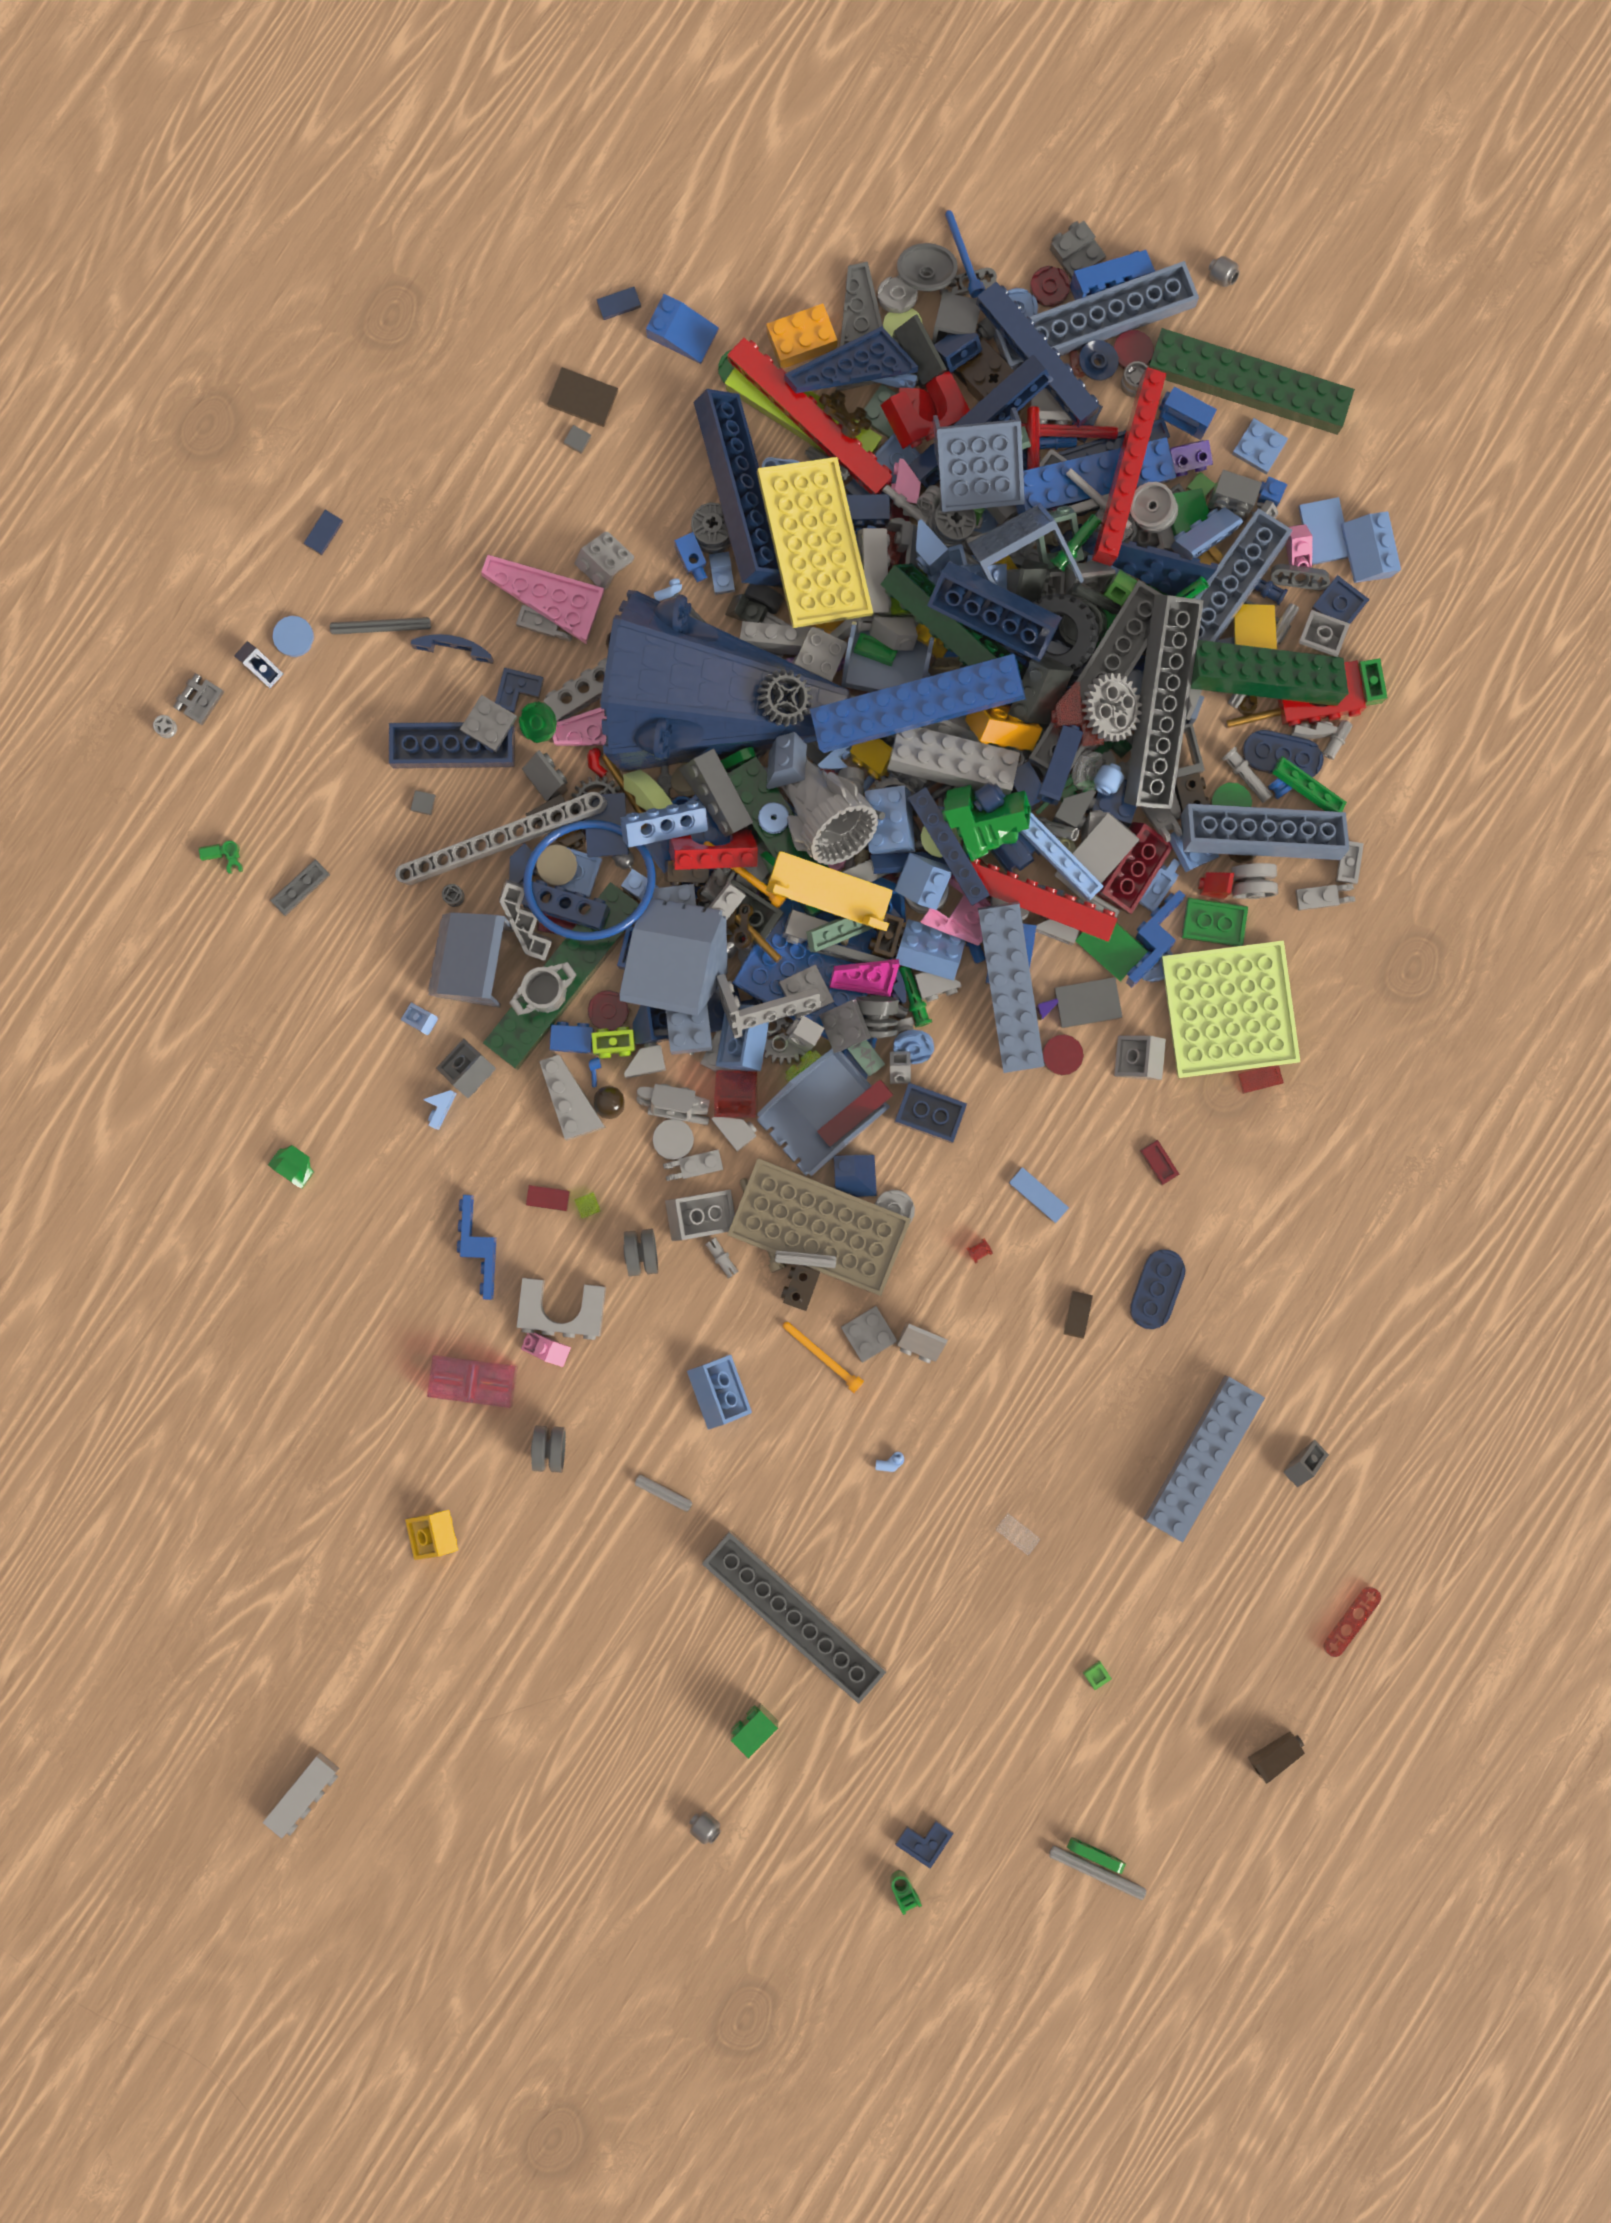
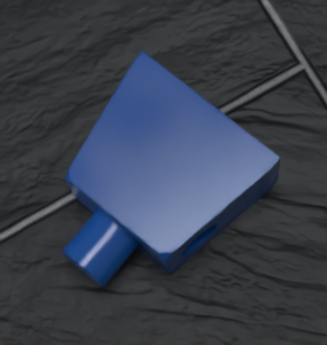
[674,532,708,583]

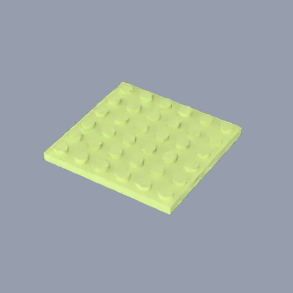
[1161,941,1300,1078]

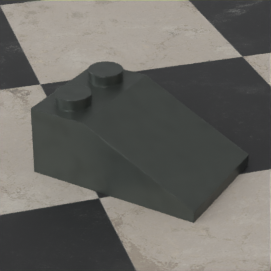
[731,880,784,946]

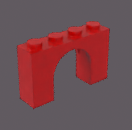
[880,371,970,449]
[1278,660,1366,727]
[669,829,758,870]

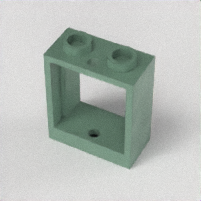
[1036,506,1084,569]

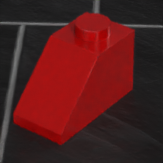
[1198,872,1234,900]

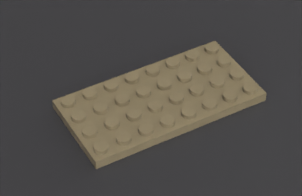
[727,1158,911,1296]

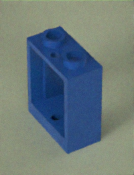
[1158,386,1217,440]

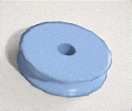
[758,802,789,834]

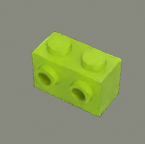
[592,1027,636,1059]

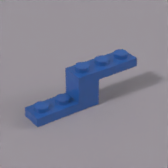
[1126,890,1185,988]
[457,1195,497,1300]

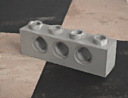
[544,658,607,722]

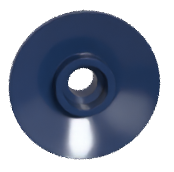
[1079,340,1119,381]

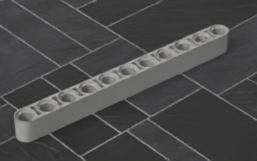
[395,792,607,885]

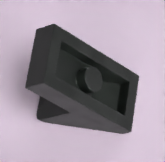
[725,594,769,623]

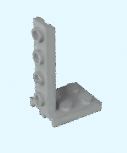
[717,974,821,1038]

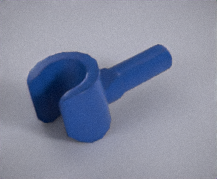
[589,1058,602,1087]

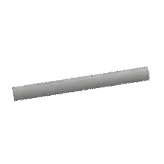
[1065,468,1132,530]

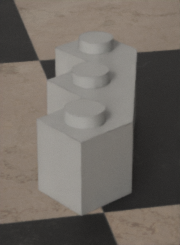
[499,879,552,961]

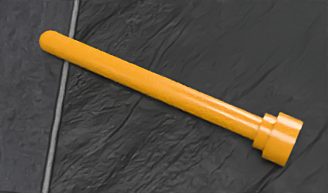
[703,841,786,908]
[783,1322,864,1393]

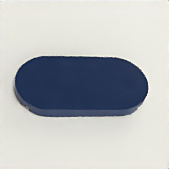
[1242,730,1324,778]
[1130,1249,1186,1329]

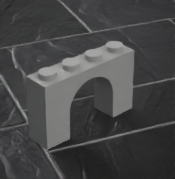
[517,1278,606,1340]

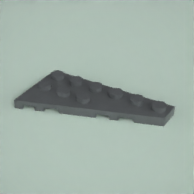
[836,262,883,391]

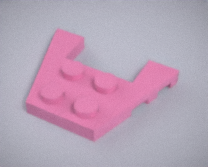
[921,874,991,946]

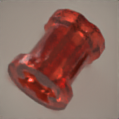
[966,1238,993,1264]

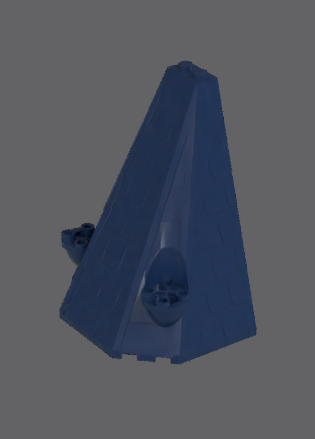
[600,590,851,772]

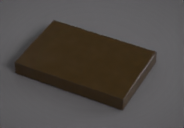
[547,367,619,427]

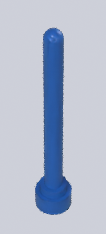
[945,210,985,298]

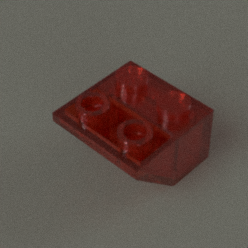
[714,1070,758,1118]

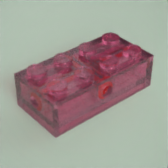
[427,1355,518,1408]

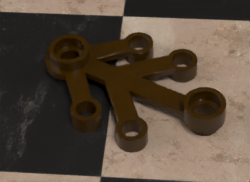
[819,390,872,439]
[697,885,753,950]

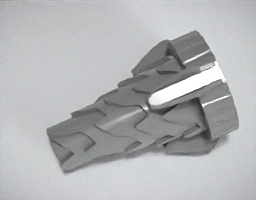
[782,758,878,865]

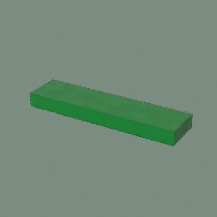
[1272,756,1347,812]

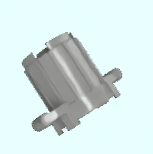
[509,962,576,1016]

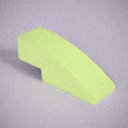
[623,770,673,810]

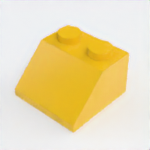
[850,738,892,781]
[405,1510,458,1560]

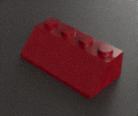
[1096,822,1173,914]

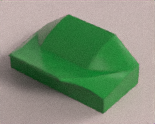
[268,1145,314,1189]

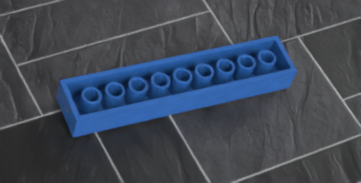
[810,654,1026,753]

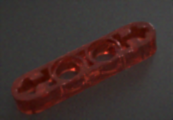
[1324,1587,1381,1657]

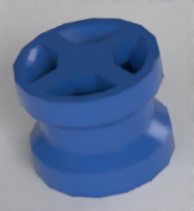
[1268,778,1293,800]

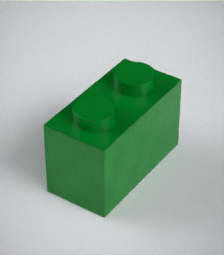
[1358,658,1388,706]

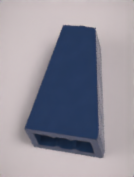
[1037,724,1083,806]

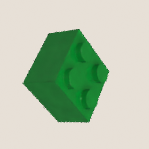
[730,1703,778,1759]

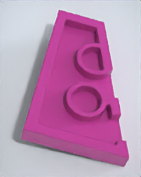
[829,959,900,997]

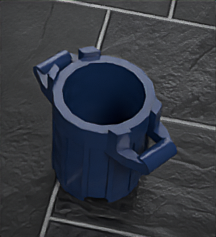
[990,832,1041,872]

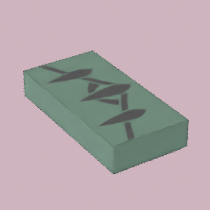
[847,1040,885,1077]

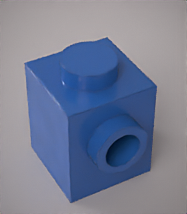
[1257,476,1287,507]

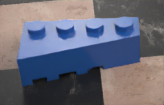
[1070,250,1155,300]

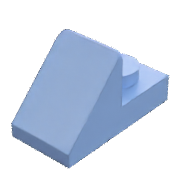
[709,551,735,595]
[818,746,852,773]
[401,1002,438,1035]
[423,1090,457,1130]

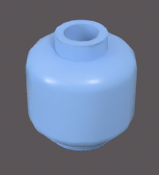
[1094,763,1124,795]

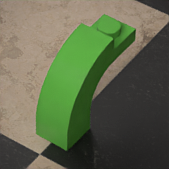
[1103,570,1137,606]

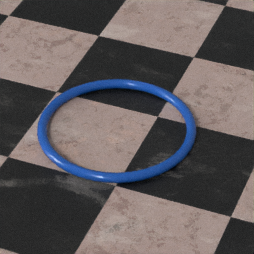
[523,820,656,941]

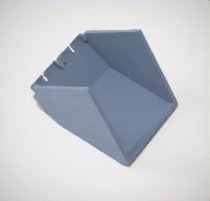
[620,898,728,1016]
[428,913,514,1008]
[757,1049,890,1176]

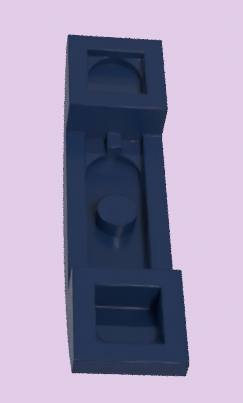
[411,634,494,664]

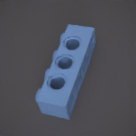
[620,800,708,847]

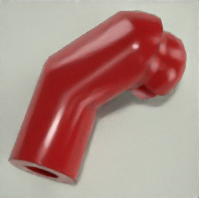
[587,748,608,779]

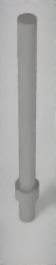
[882,485,979,565]

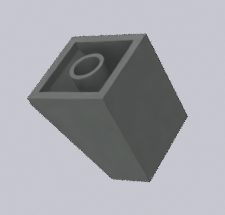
[932,292,980,361]

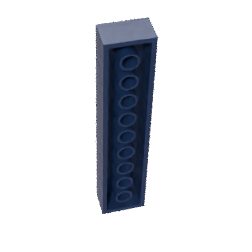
[693,389,781,586]

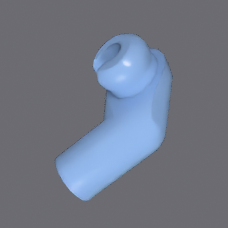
[654,578,682,601]
[875,1452,904,1472]

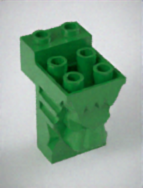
[942,785,1031,862]

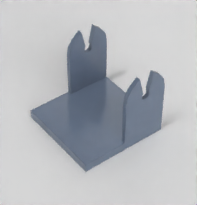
[933,407,1025,512]
[967,503,1084,584]
[841,621,934,692]

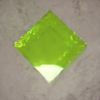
[575,1192,601,1219]

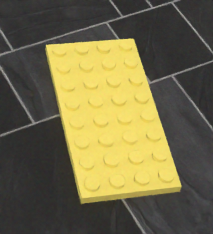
[757,457,873,628]

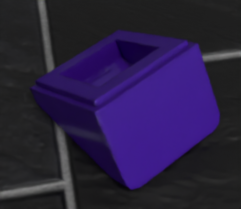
[1036,998,1059,1021]

